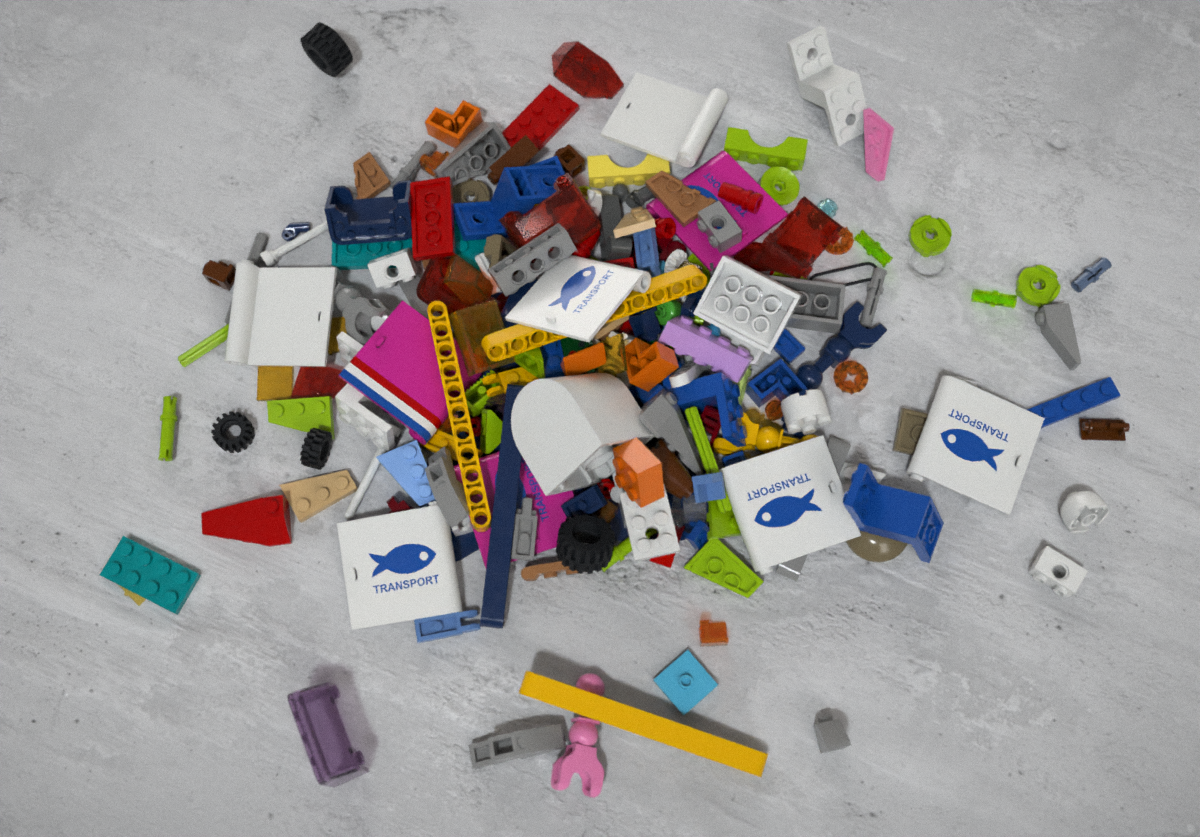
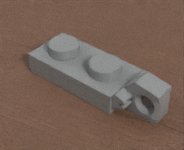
[510,498,538,561]

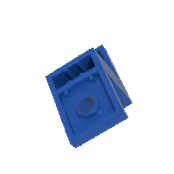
[453,165,574,241]
[662,345,747,447]
[843,463,944,563]

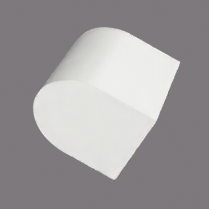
[511,373,655,496]

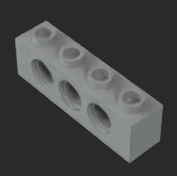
[487,223,577,297]

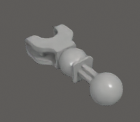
[324,265,386,345]

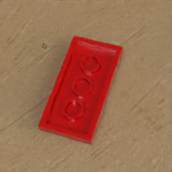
[502,84,579,163]
[410,176,456,261]

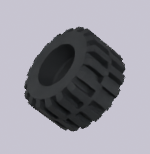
[301,22,353,77]
[556,513,615,574]

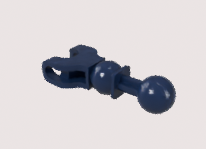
[796,301,887,390]

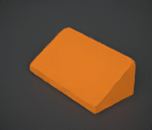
[560,342,606,376]

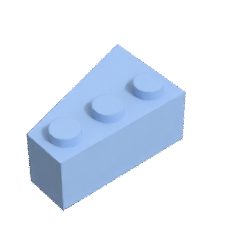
[376,440,436,508]

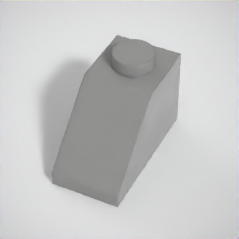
[813,716,851,754]

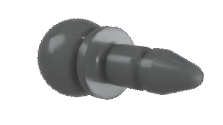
[612,183,640,208]

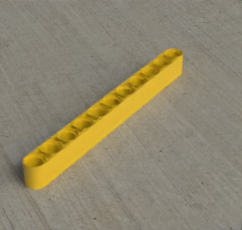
[481,265,707,362]
[427,301,492,532]
[518,670,768,777]

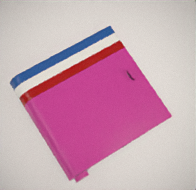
[339,300,487,445]

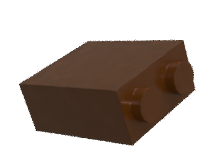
[486,135,539,186]

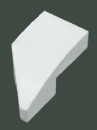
[587,189,602,219]

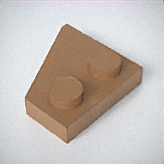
[353,152,391,199]

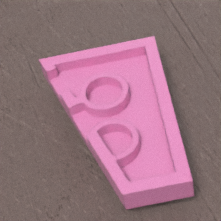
[863,108,894,182]

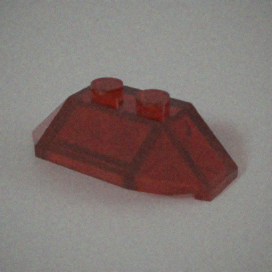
[552,41,624,99]

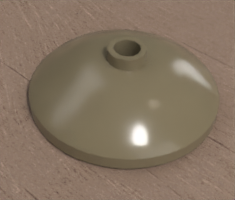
[846,528,908,562]

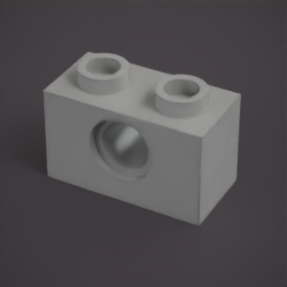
[696,200,742,253]

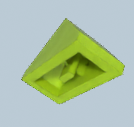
[480,409,503,454]

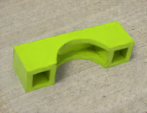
[724,127,808,171]

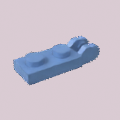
[633,228,661,278]
[414,610,480,643]

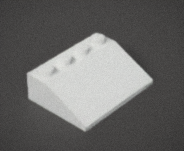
[693,255,803,354]

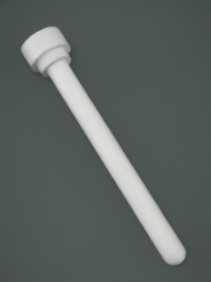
[260,221,328,268]
[344,423,402,520]

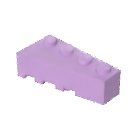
[658,315,754,383]

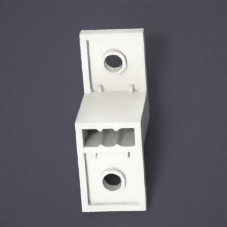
[787,26,867,146]
[335,331,395,451]
[612,471,680,562]

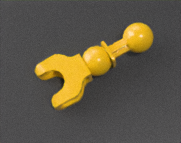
[712,412,819,456]

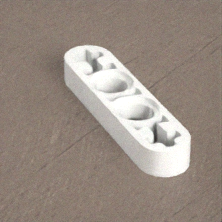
[669,360,706,388]

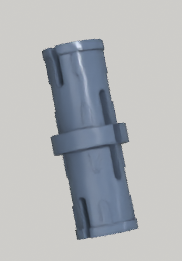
[1071,257,1112,293]

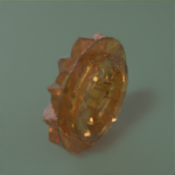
[820,223,854,255]
[833,361,868,395]

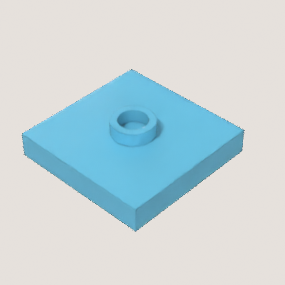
[653,650,718,716]

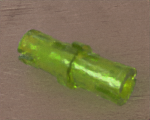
[854,230,893,267]
[971,289,1017,309]

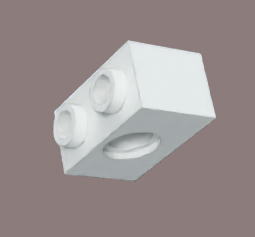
[367,248,418,289]
[1028,546,1088,598]

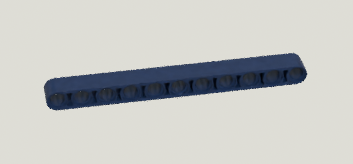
[480,384,525,629]

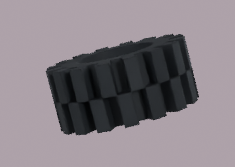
[211,411,255,453]
[300,428,333,470]

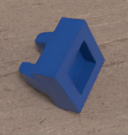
[682,520,710,551]

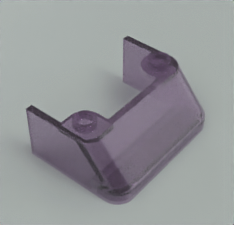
[287,682,369,788]

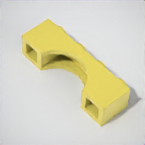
[587,154,670,188]

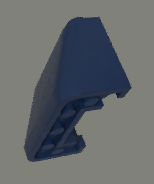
[324,180,412,245]

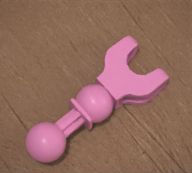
[551,673,605,798]

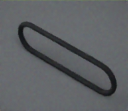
[809,262,878,287]

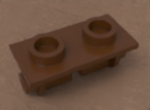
[1079,419,1130,441]

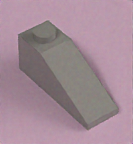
[1036,303,1081,370]

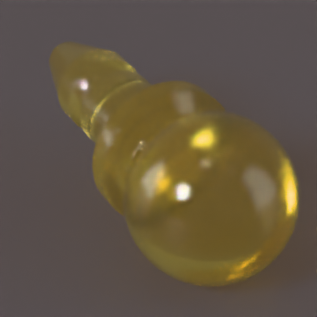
[745,409,784,432]

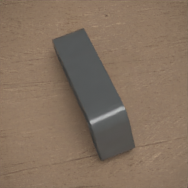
[596,194,632,262]

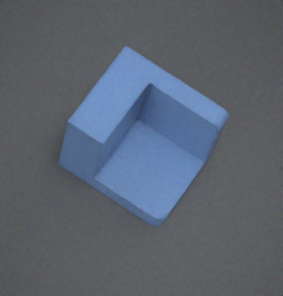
[692,472,726,503]

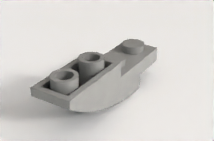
[425,447,470,527]
[469,724,566,769]

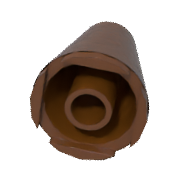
[650,439,694,499]

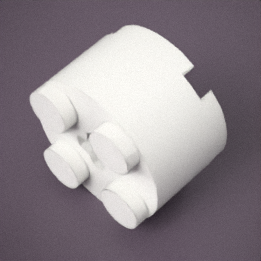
[781,389,832,435]

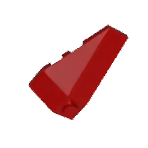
[201,495,292,547]

